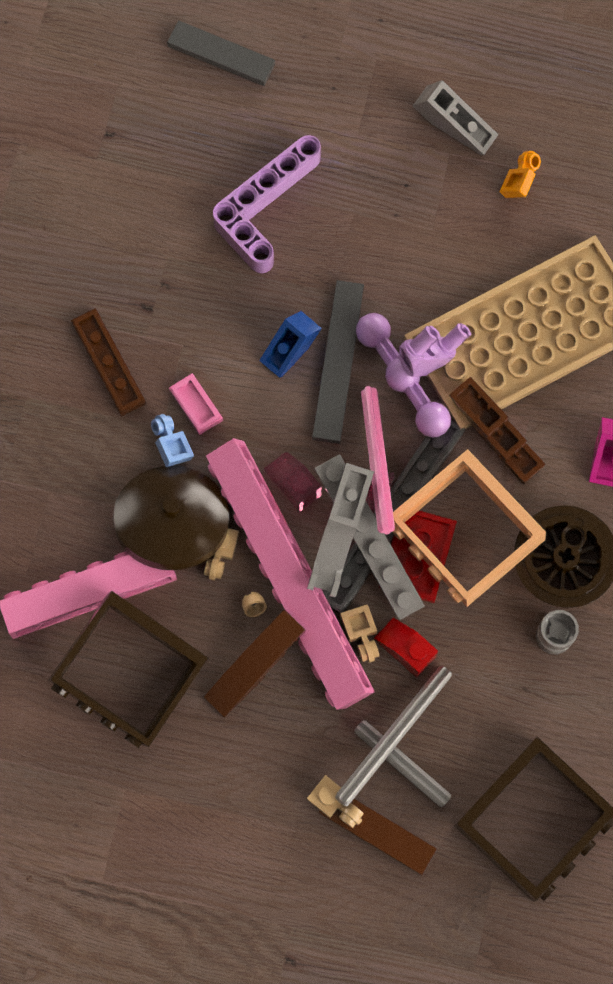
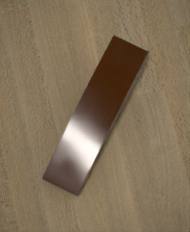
[449,376,546,484]
[204,609,306,718]

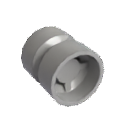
[536,610,579,655]

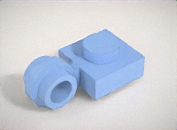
[151,414,194,467]

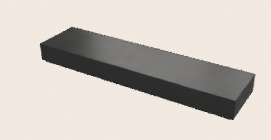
[167,20,275,86]

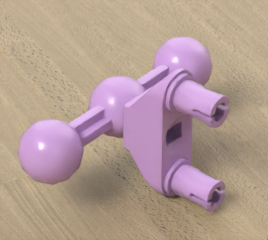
[356,313,471,438]

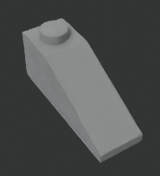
[413,80,499,156]

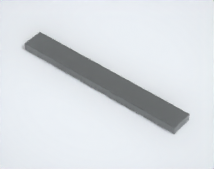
[323,420,465,614]

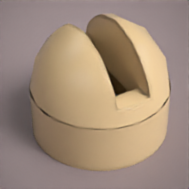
[242,591,267,617]

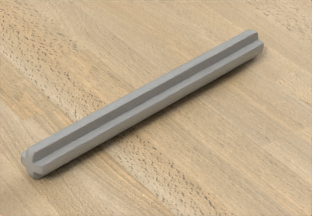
[335,666,452,806]

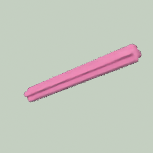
[361,386,395,534]

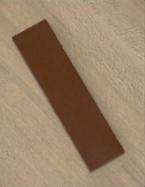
[71,308,146,417]
[319,799,437,876]

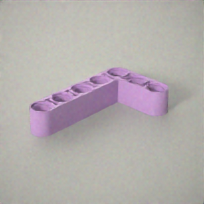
[213,135,321,273]

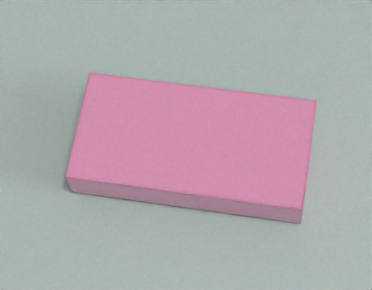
[169,373,223,435]

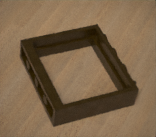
[48,591,208,748]
[454,737,613,902]

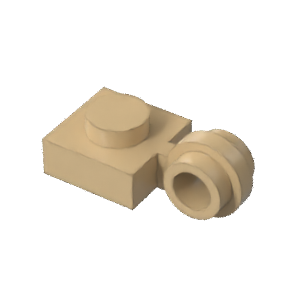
[204,528,239,581]
[340,604,379,663]
[307,775,364,828]

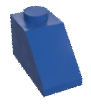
[259,311,322,378]

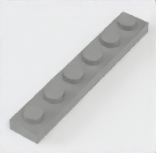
[314,454,425,620]

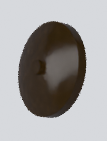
[113,466,229,570]

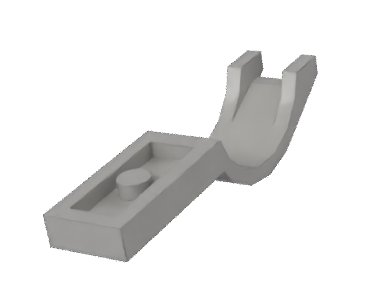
[307,463,374,598]

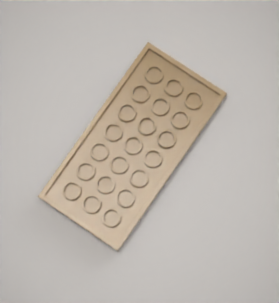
[404,235,613,429]

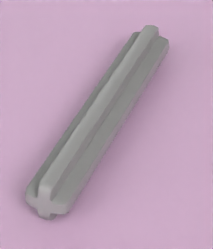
[354,720,451,807]

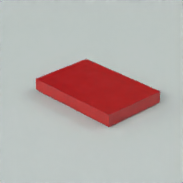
[379,510,457,603]

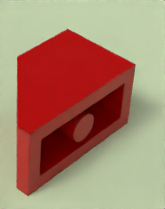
[374,617,438,678]

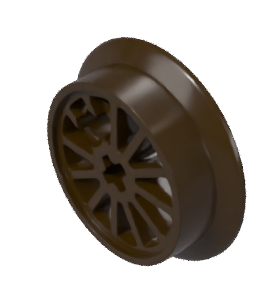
[514,505,613,608]

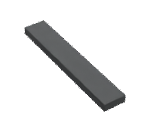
[312,280,364,444]

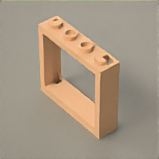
[392,449,546,607]

